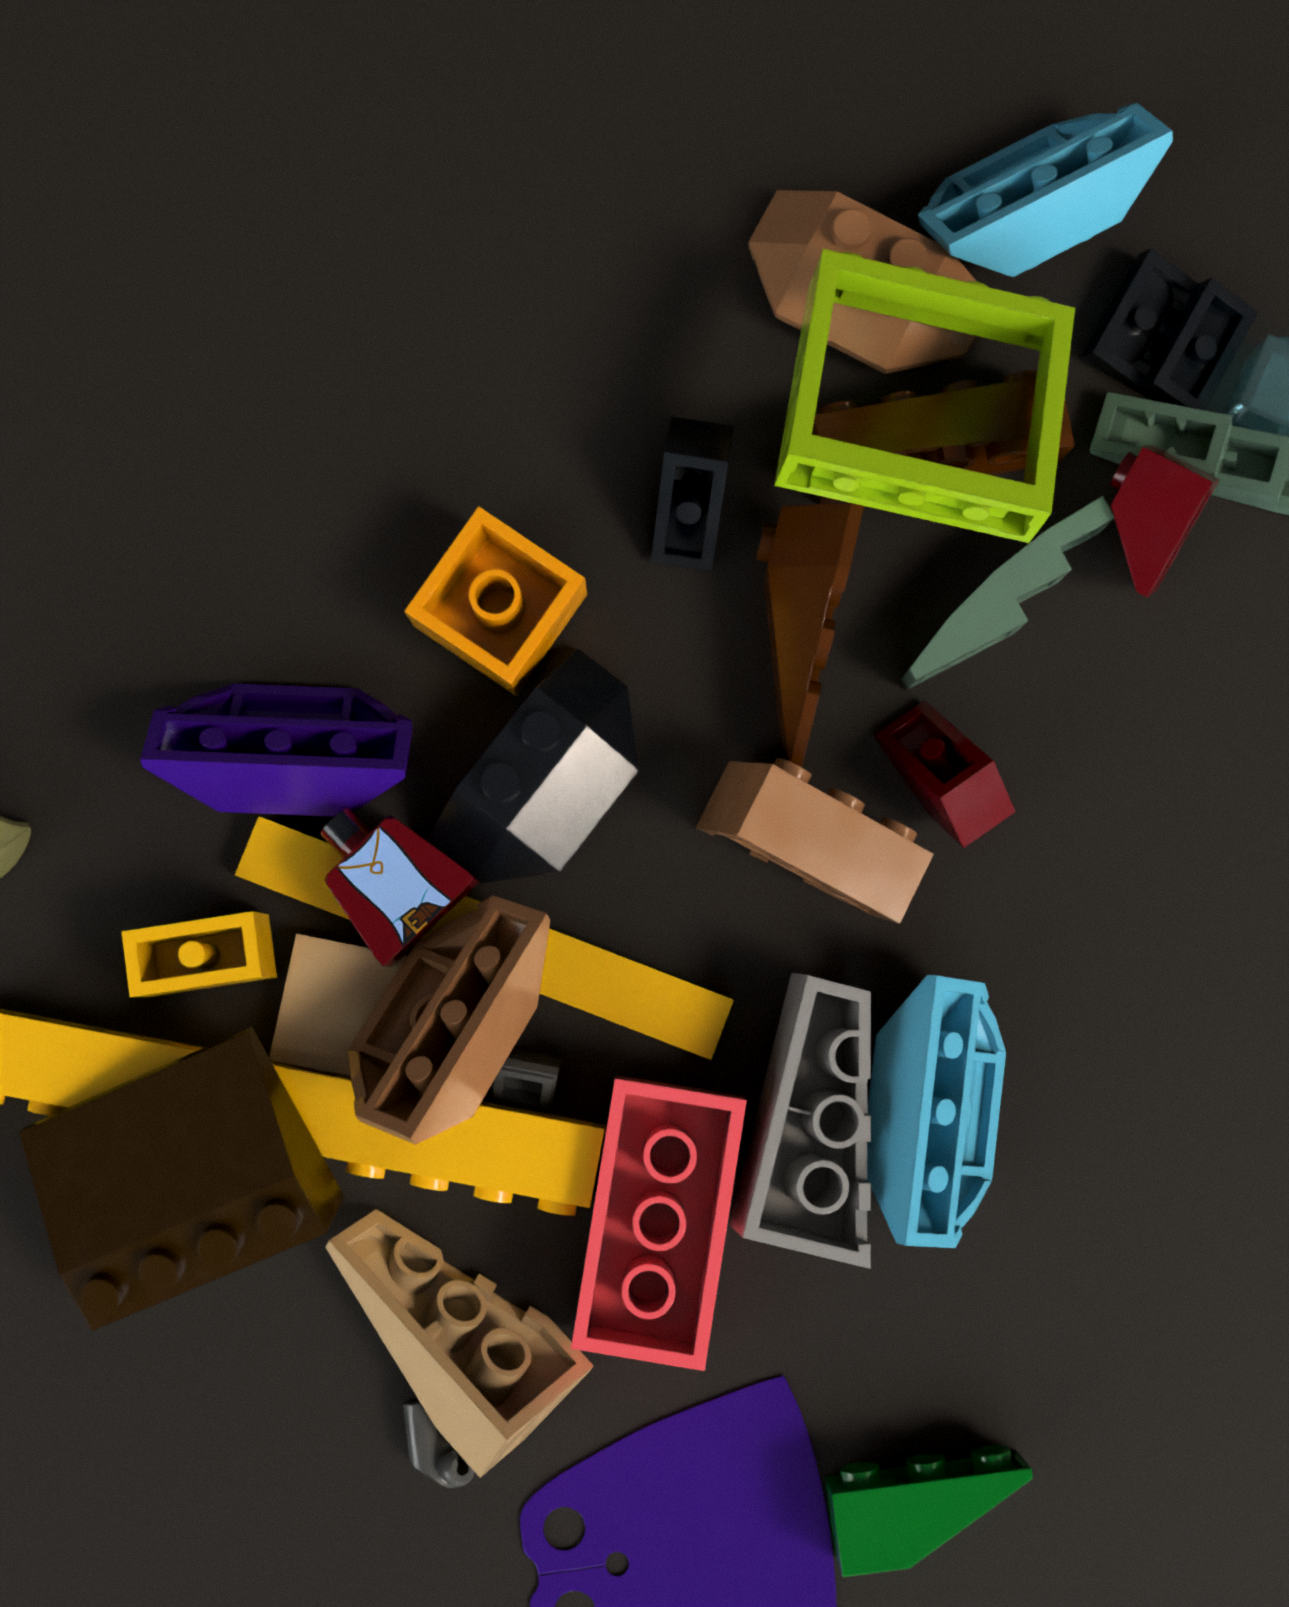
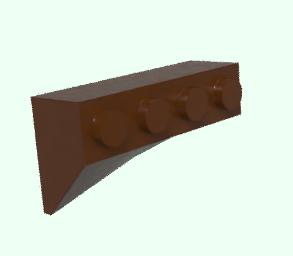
[812,370,1075,504]

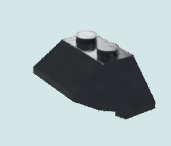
[426,649,639,884]

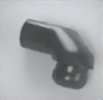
[402,1398,475,1488]

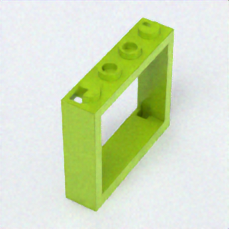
[774,248,1075,543]

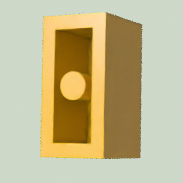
[121,911,277,997]

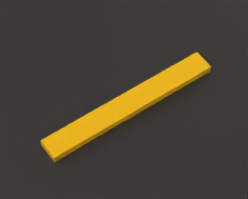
[235,816,734,1060]

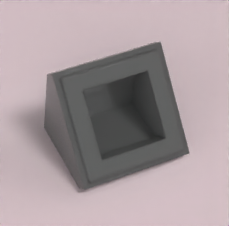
[489,1047,562,1114]

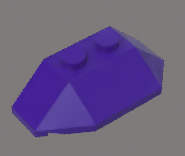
[140,683,413,817]

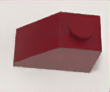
[1110,445,1220,598]
[874,700,1015,848]

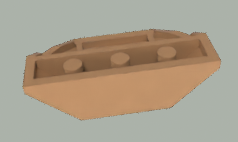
[748,190,977,374]
[348,895,550,1145]

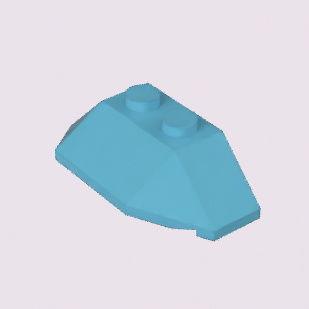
[918,103,1173,277]
[867,975,1006,1248]

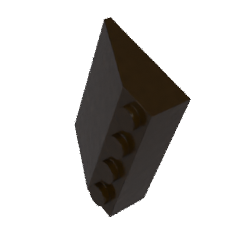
[19,1027,345,1331]

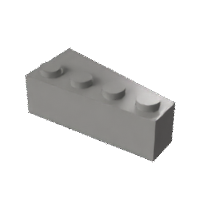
[729,973,871,1269]

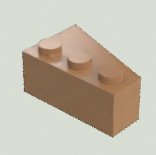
[696,758,934,923]

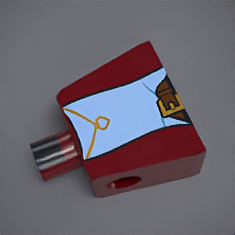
[320,808,480,967]

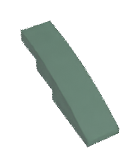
[1090,392,1289,515]
[901,496,1115,690]

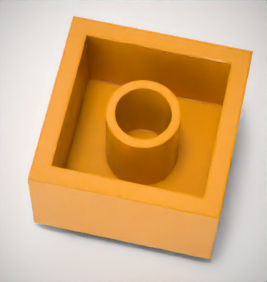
[404,506,587,696]

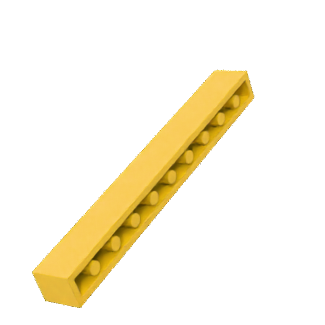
[0,1008,606,1216]

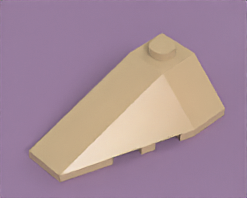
[325,1209,594,1478]

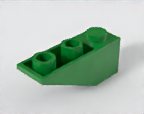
[825,1445,1033,1577]

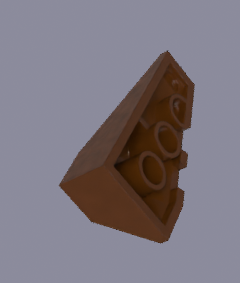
[756,503,864,767]

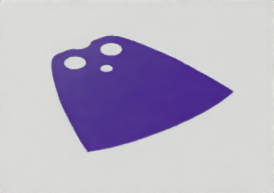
[520,1375,837,1607]

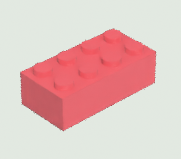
[571,1075,747,1371]

